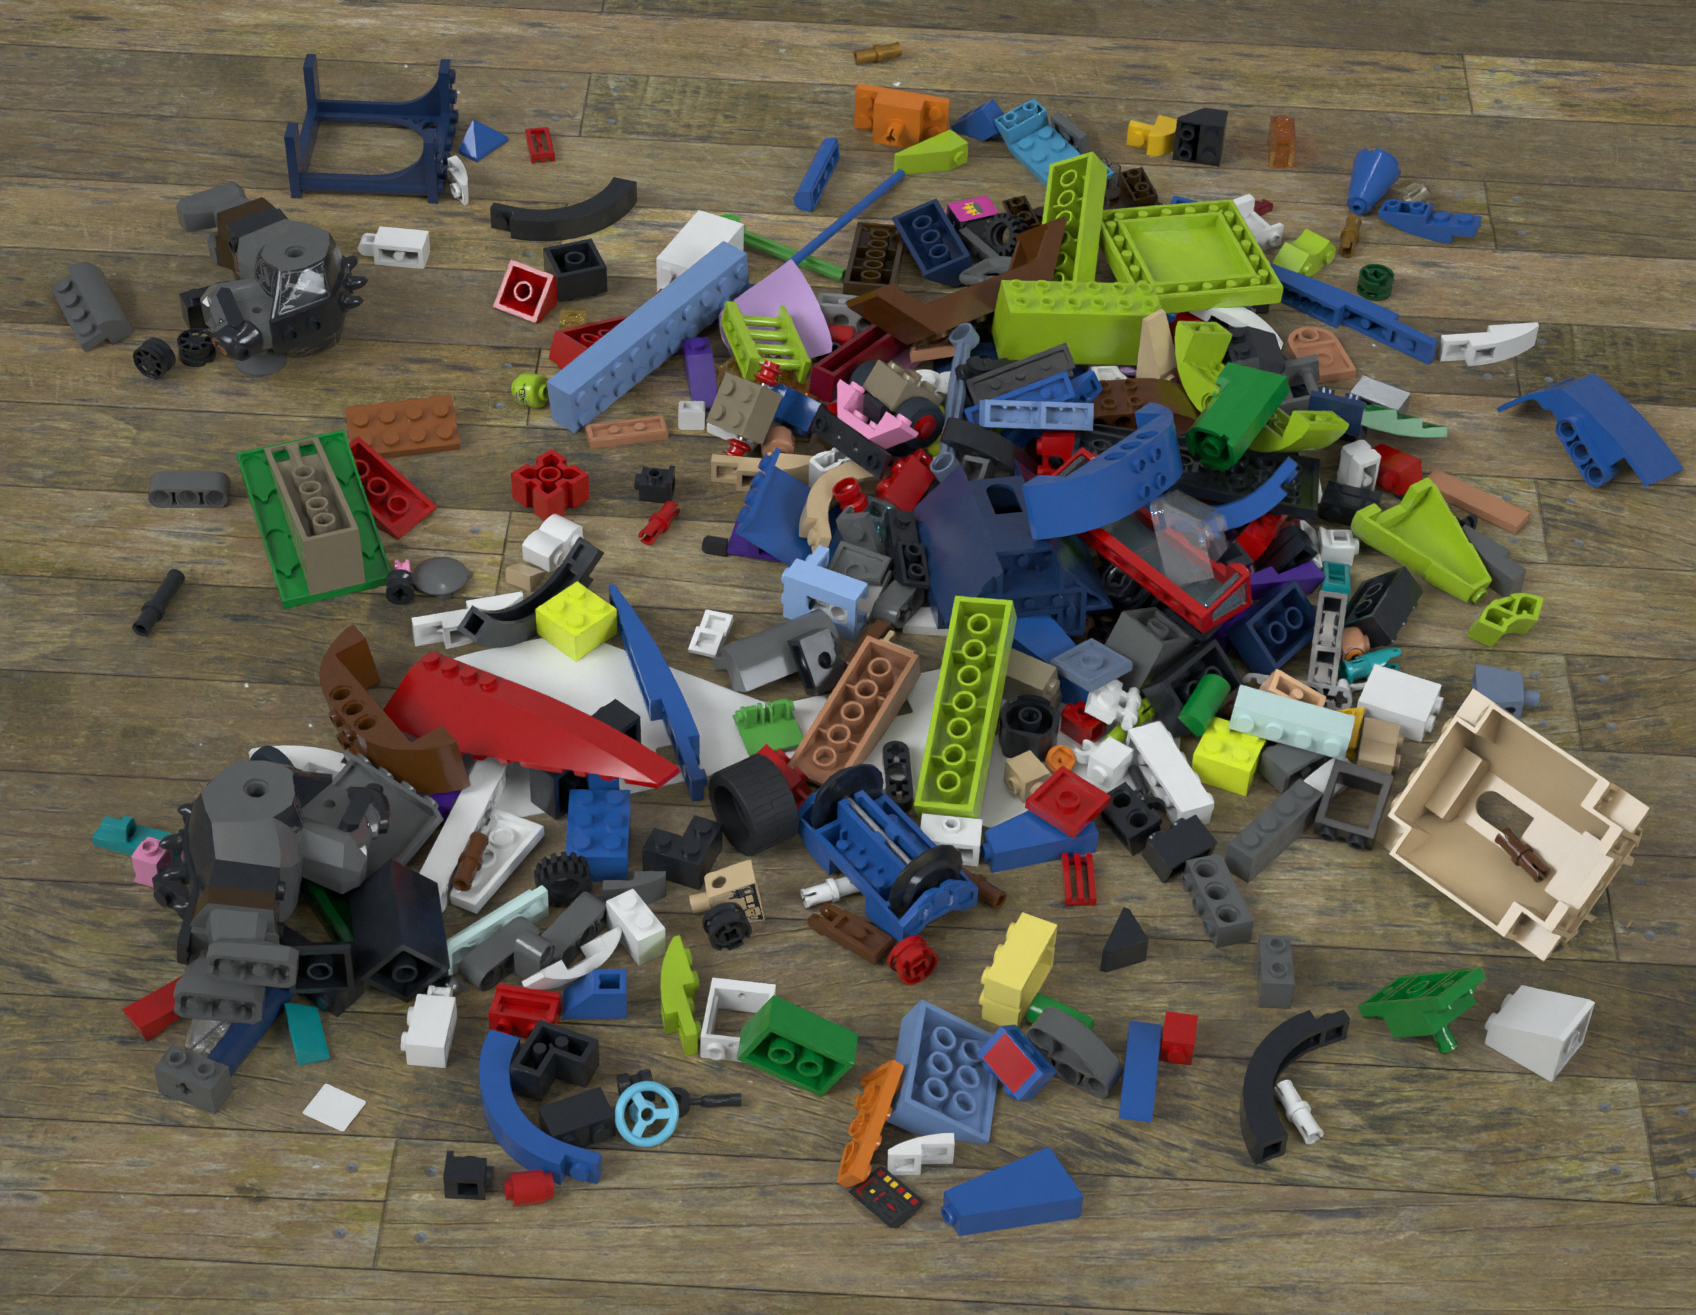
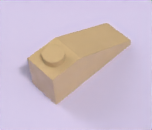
[1136,309,1178,383]

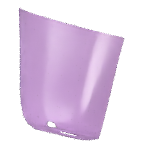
[719,259,832,373]

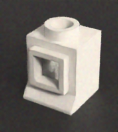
[1317,527,1359,566]

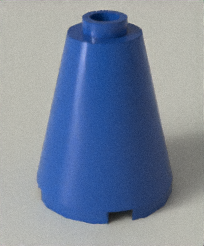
[1347,148,1401,215]

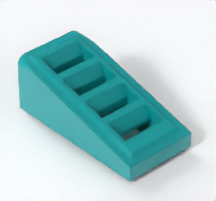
[1320,561,1351,605]

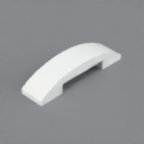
[1188,306,1283,350]
[521,926,622,990]

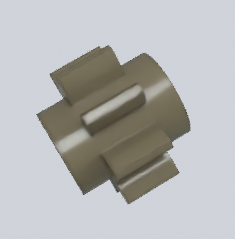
[1403,181,1434,203]

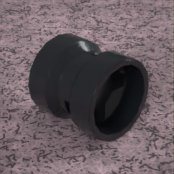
[616,1069,655,1106]

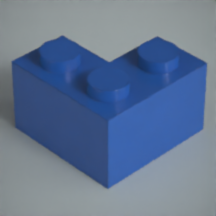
[767,382,826,438]

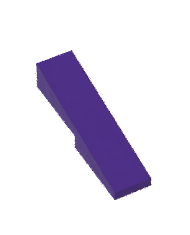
[1226,560,1326,603]

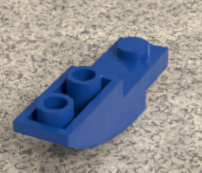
[1378,199,1481,243]

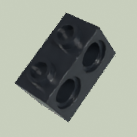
[1099,782,1163,856]

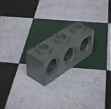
[1181,853,1254,948]

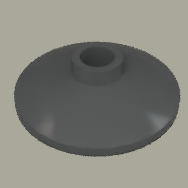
[234,349,287,377]

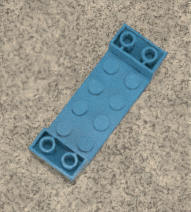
[994,98,1114,187]

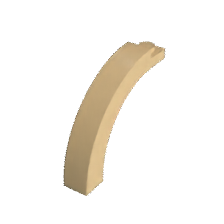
[799,461,891,554]

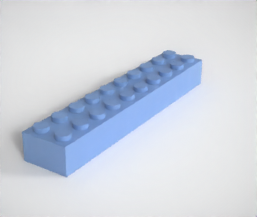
[547,241,750,434]

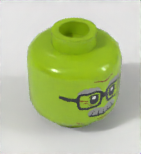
[511,372,549,408]

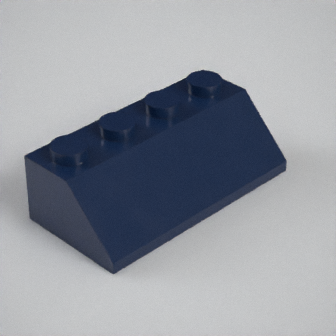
[892,198,973,287]

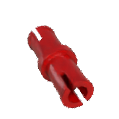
[639,501,680,545]

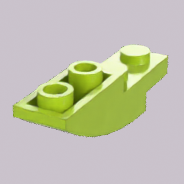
[660,935,702,1056]

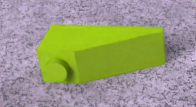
[894,129,969,175]

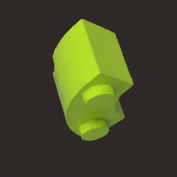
[1272,229,1337,277]
[1466,593,1544,647]

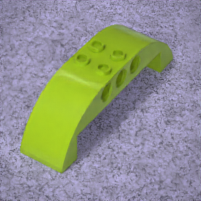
[1175,321,1349,452]

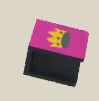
[947,196,999,241]

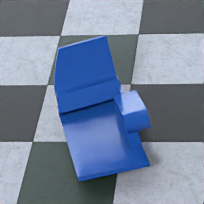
[1496,373,1683,487]

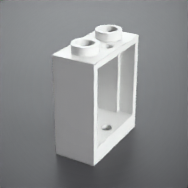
[701,977,776,1063]

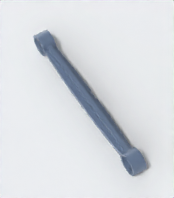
[930,323,980,482]

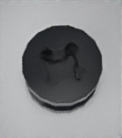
[386,569,414,605]

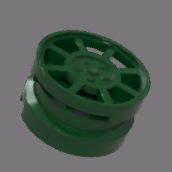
[1357,264,1394,301]

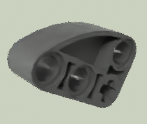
[1027,1007,1124,1098]

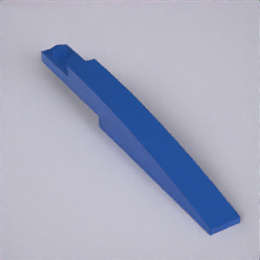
[1270,263,1438,365]
[608,584,708,801]

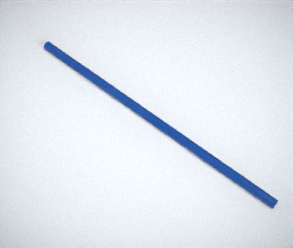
[775,169,905,271]

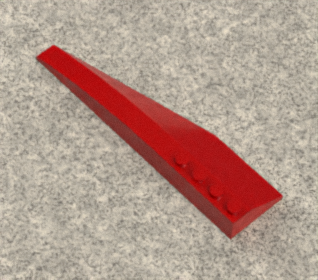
[383,651,680,789]

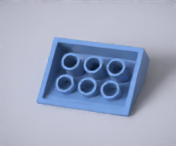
[887,999,998,1145]

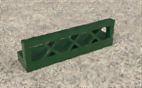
[302,877,358,971]

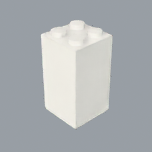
[656,210,744,292]

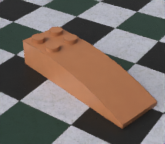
[787,635,921,786]

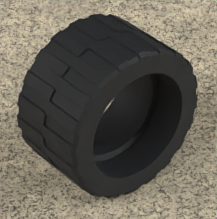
[708,754,799,856]

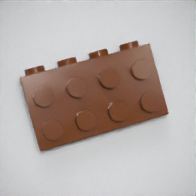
[345,395,460,459]

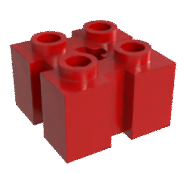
[511,449,589,521]

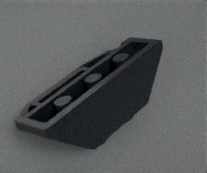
[1225,326,1286,375]

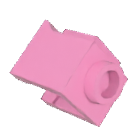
[131,837,174,887]

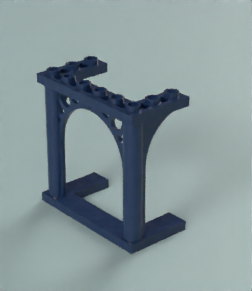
[284,54,459,204]

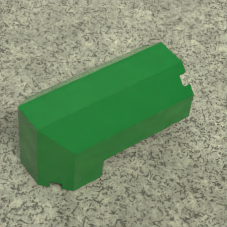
[1185,362,1289,472]

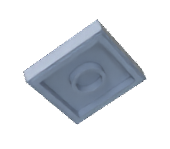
[1050,638,1133,693]

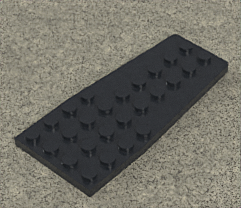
[1071,424,1320,520]

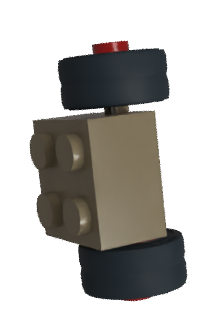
[849,359,945,449]

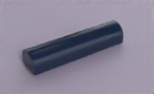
[206,986,296,1077]

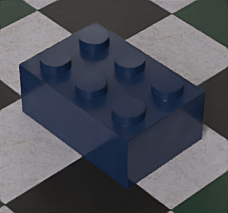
[1224,580,1316,675]

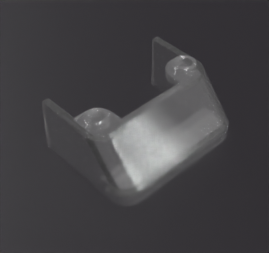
[1150,490,1228,586]

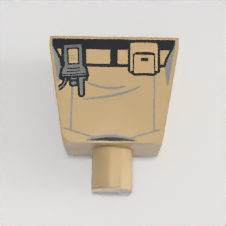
[689,859,765,922]

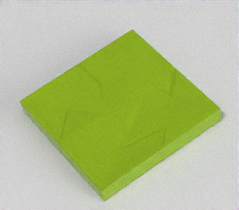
[1099,199,1284,313]

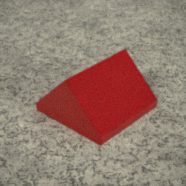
[493,259,557,324]

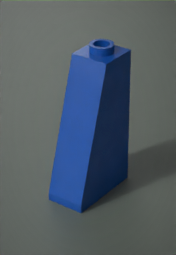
[980,810,1099,873]
[941,1147,1083,1236]

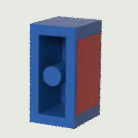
[977,1024,1057,1101]

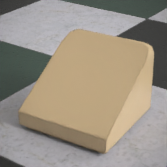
[506,563,545,592]

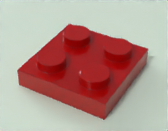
[1025,765,1111,839]

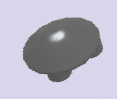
[412,557,468,600]

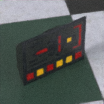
[848,1165,924,1228]

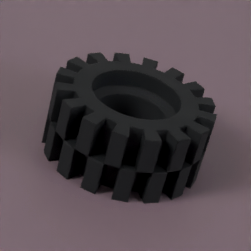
[983,213,1028,257]
[534,851,593,907]

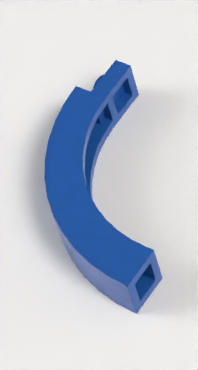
[1144,456,1298,533]
[479,1029,602,1185]

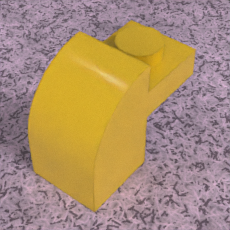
[1126,115,1177,156]

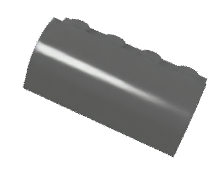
[712,609,844,692]

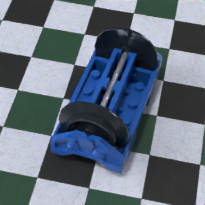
[797,763,978,942]

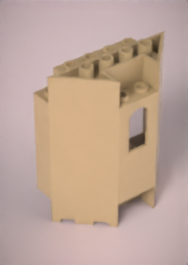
[1375,688,1650,962]

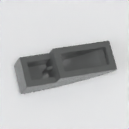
[1462,524,1527,597]

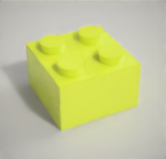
[535,582,617,662]
[1191,717,1268,797]

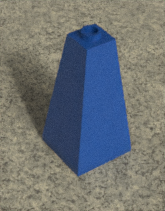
[1011,615,1089,705]

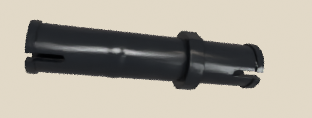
[132,569,185,637]

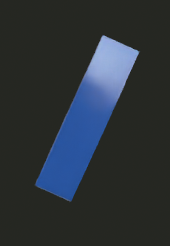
[1000,370,1103,449]
[1119,1021,1162,1123]

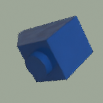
[951,99,1004,141]

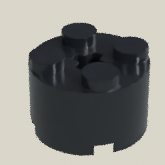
[999,694,1060,763]

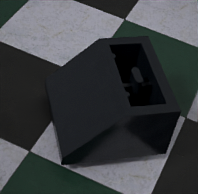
[1172,108,1228,167]

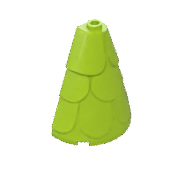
[1351,477,1492,604]

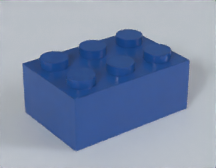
[566,789,631,882]

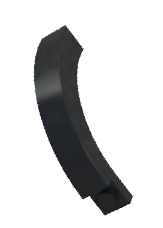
[490,177,637,241]
[457,537,604,648]
[1239,1010,1350,1165]

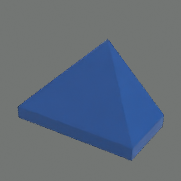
[458,119,508,162]

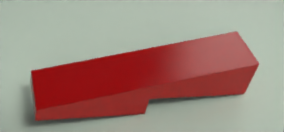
[122,976,182,1042]

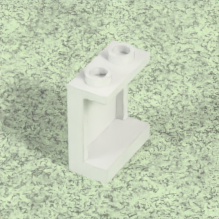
[1233,194,1284,251]

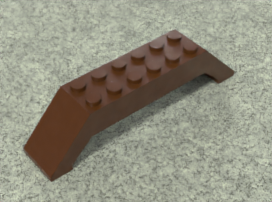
[845,216,1066,346]

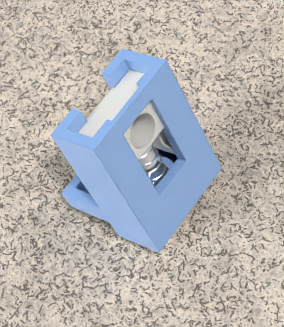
[781,545,868,642]

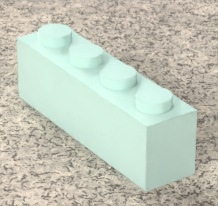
[1228,685,1355,760]

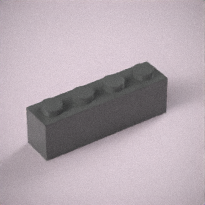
[1225,779,1324,883]

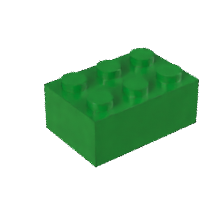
[737,995,858,1097]

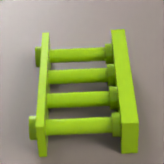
[721,301,812,384]

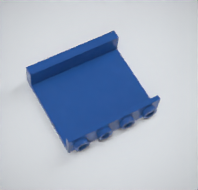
[735,447,844,566]

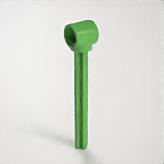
[720,214,846,283]

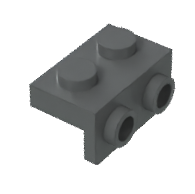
[1050,112,1090,155]
[836,506,886,556]

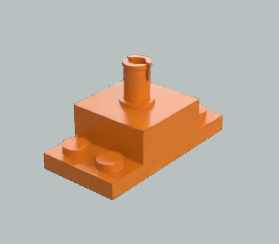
[854,83,950,148]

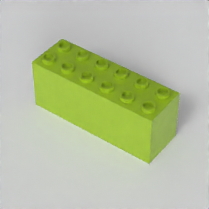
[991,279,1162,365]

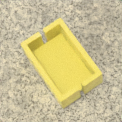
[979,912,1057,1028]

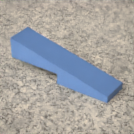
[979,399,1094,431]

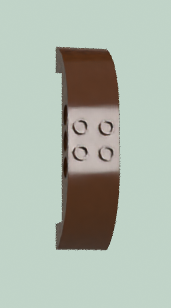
[1025,378,1201,465]
[320,624,471,794]

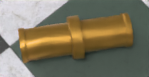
[854,42,902,65]
[1338,215,1362,258]

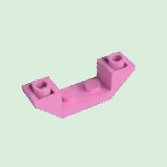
[837,379,918,449]

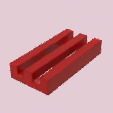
[525,127,555,164]
[1061,853,1097,906]

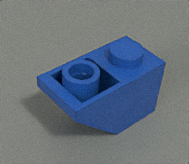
[562,969,627,1019]

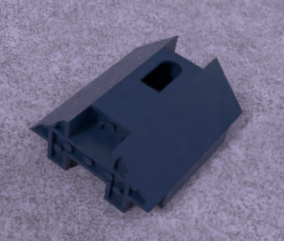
[912,459,1114,636]

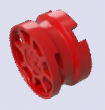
[887,935,938,985]

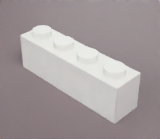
[1126,721,1215,825]

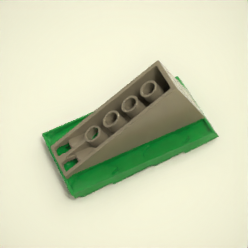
[236,429,391,609]

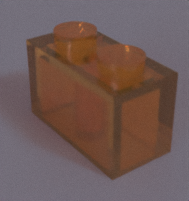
[1267,115,1296,168]

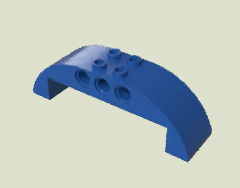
[1022,403,1183,540]

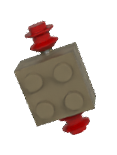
[706,360,783,457]

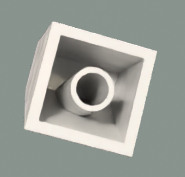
[1484,985,1595,1082]

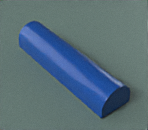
[793,137,840,212]

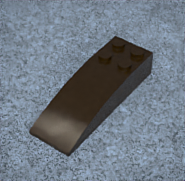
[843,222,905,296]

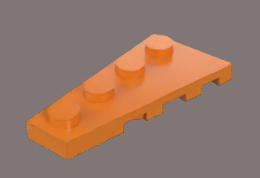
[836,1059,904,1188]

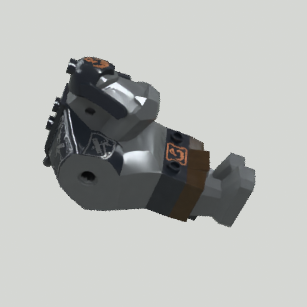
[176,181,368,361]
[159,761,391,1025]

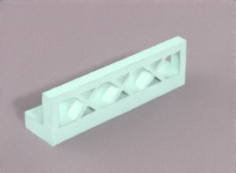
[445,885,549,976]

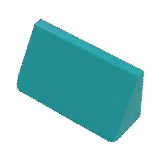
[284,1003,330,1066]

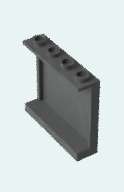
[332,750,443,890]

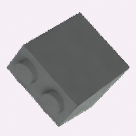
[1105,607,1196,699]

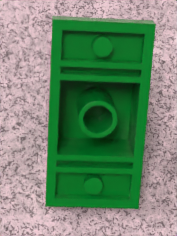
[1357,967,1486,1054]

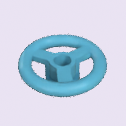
[614,1081,679,1147]

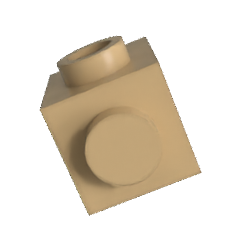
[1004,750,1050,804]

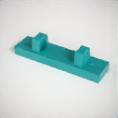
[92,815,181,860]

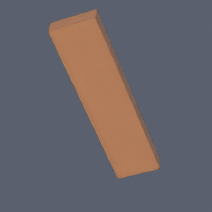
[1426,468,1530,534]

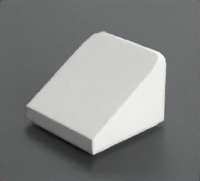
[678,401,705,430]

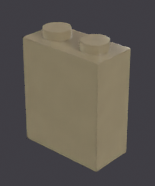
[1002,648,1062,710]

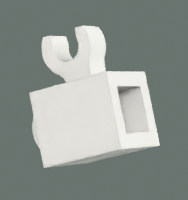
[1074,736,1133,790]

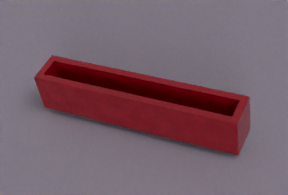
[809,324,913,403]

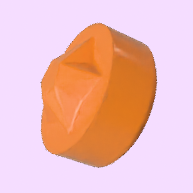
[1045,745,1076,774]

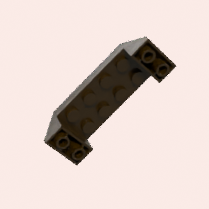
[1002,167,1158,231]

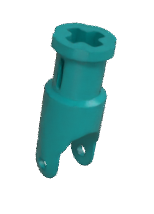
[1338,647,1402,684]

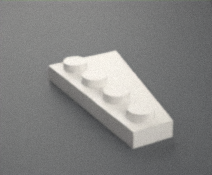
[450,808,545,914]

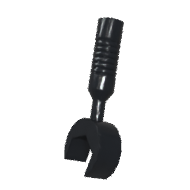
[1128,765,1166,815]
[662,1087,741,1118]

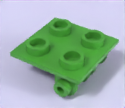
[732,697,803,757]

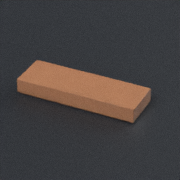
[585,415,668,449]

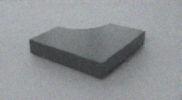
[827,540,893,586]

